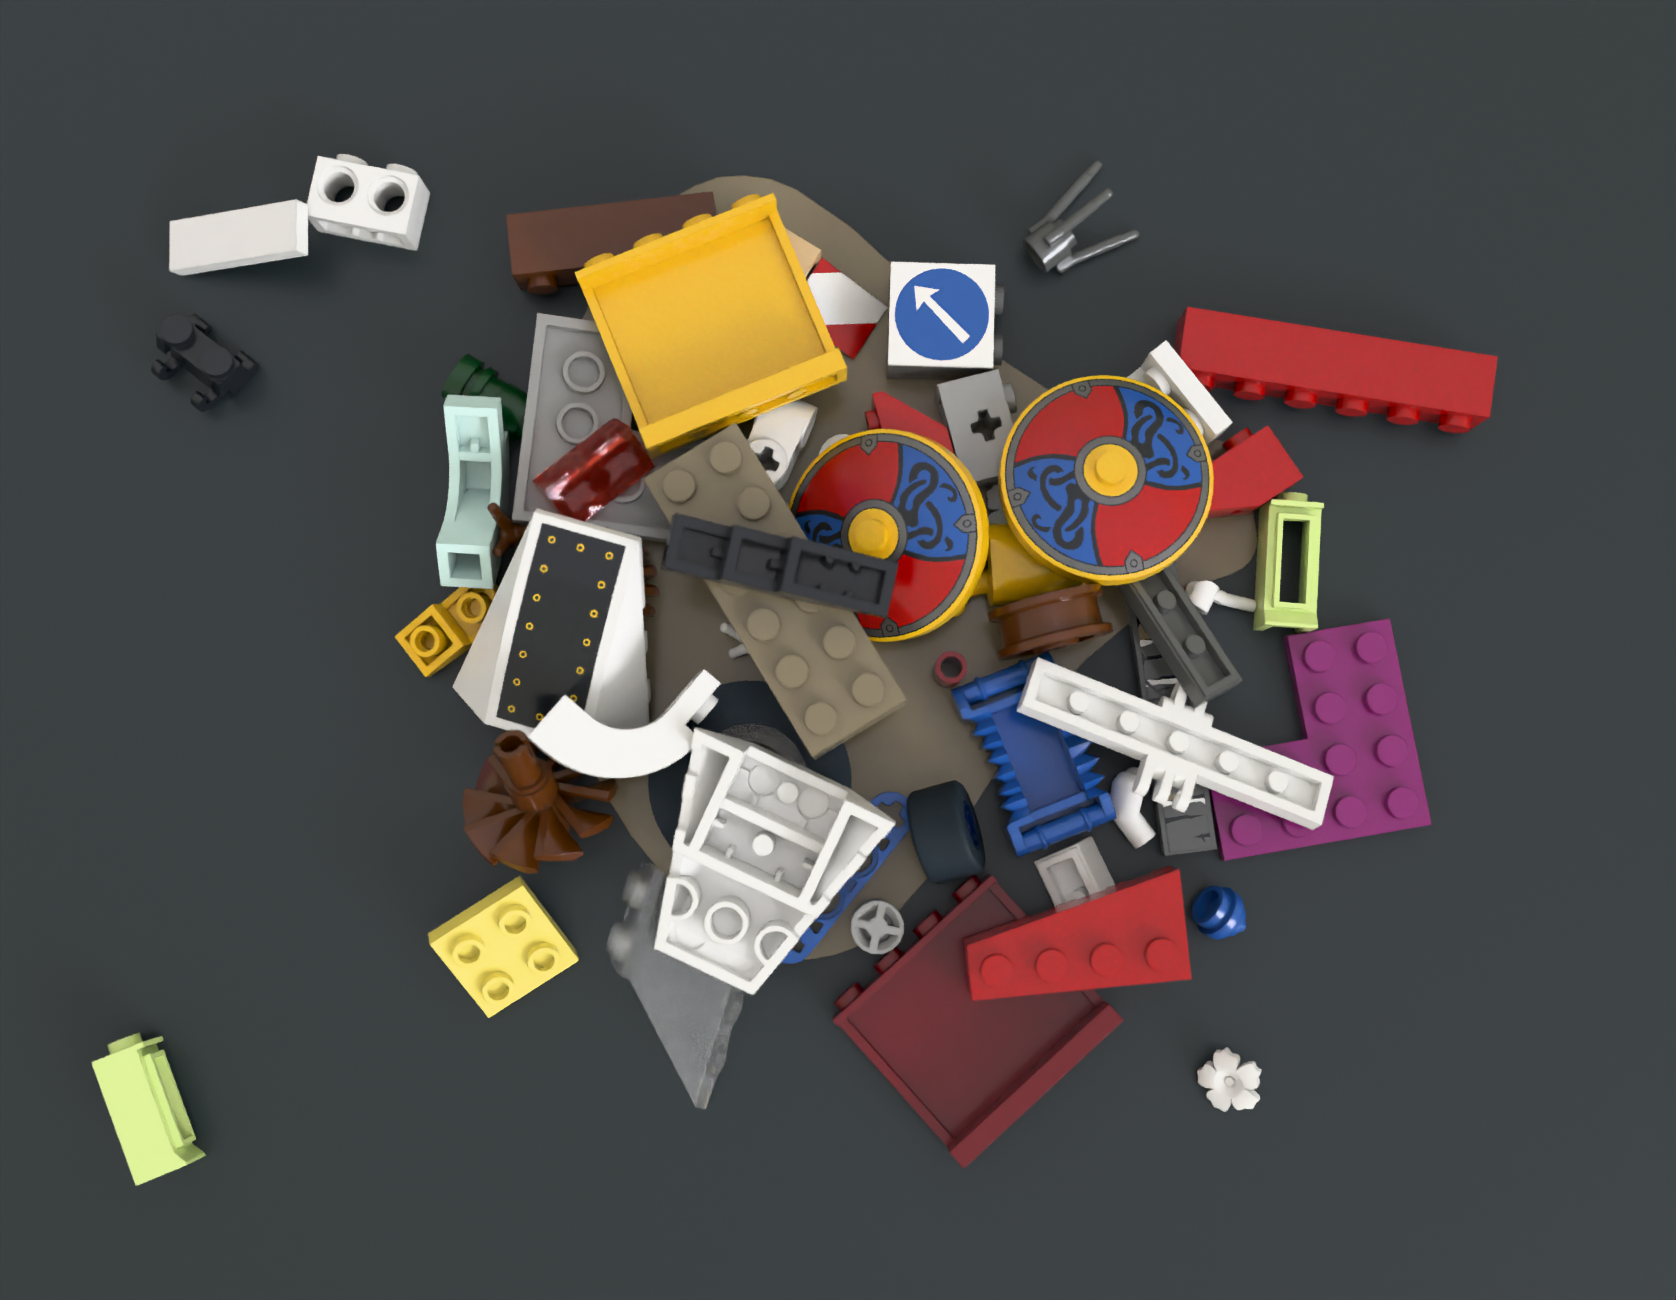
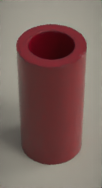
[932,651,967,688]

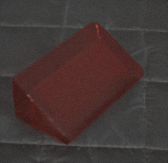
[533,418,655,522]

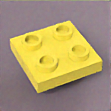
[428,875,579,1018]

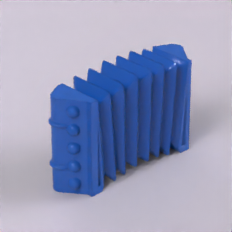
[950,652,1117,858]

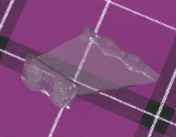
[605,861,745,1110]

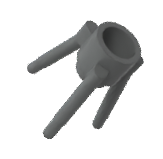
[1023,160,1139,274]

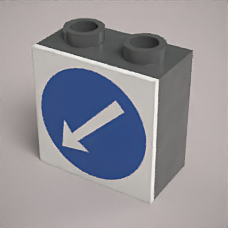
[887,262,1004,380]

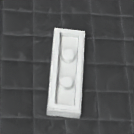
[169,199,308,276]

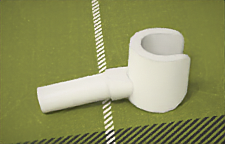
[1185,580,1257,615]

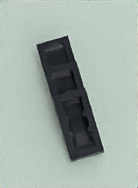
[660,513,899,618]

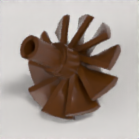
[463,730,618,874]

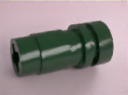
[441,354,527,442]

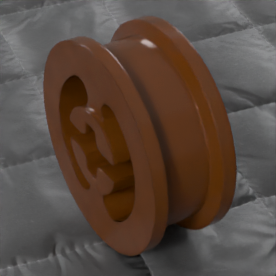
[987,584,1113,661]

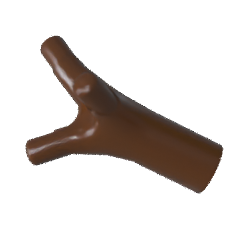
[487,503,528,557]

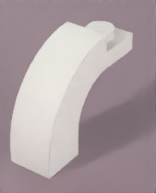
[528,669,721,778]

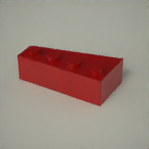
[963,865,1192,1001]

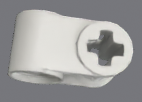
[747,400,818,491]

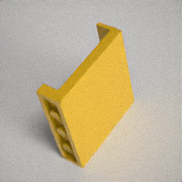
[574,193,847,459]

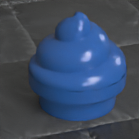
[1191,885,1246,940]

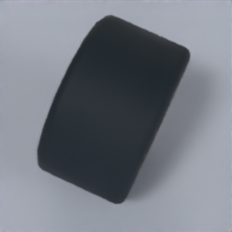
[907,780,985,884]

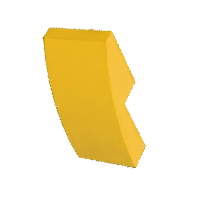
[394,583,499,677]

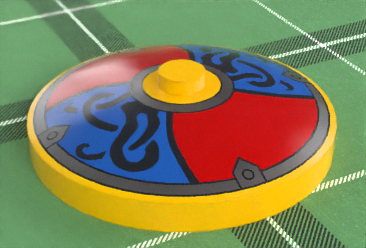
[998,375,1214,586]
[788,429,989,642]

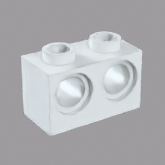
[307,154,430,251]

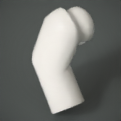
[1110,767,1156,849]

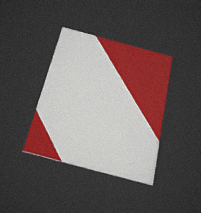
[807,258,888,360]

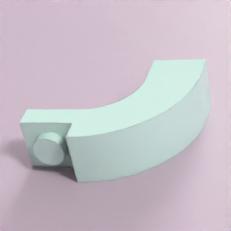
[436,395,510,589]

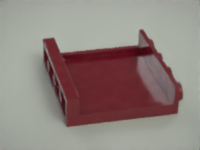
[832,874,1124,1169]

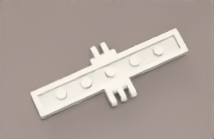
[1016,657,1334,830]

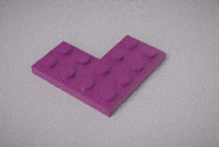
[1208,618,1432,861]

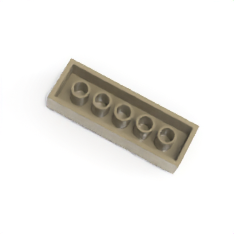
[643,422,907,760]

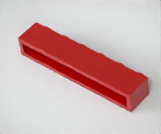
[1174,307,1498,433]

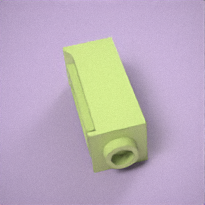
[1253,492,1324,634]
[91,1032,206,1186]

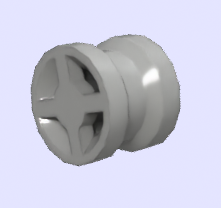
[851,899,904,954]

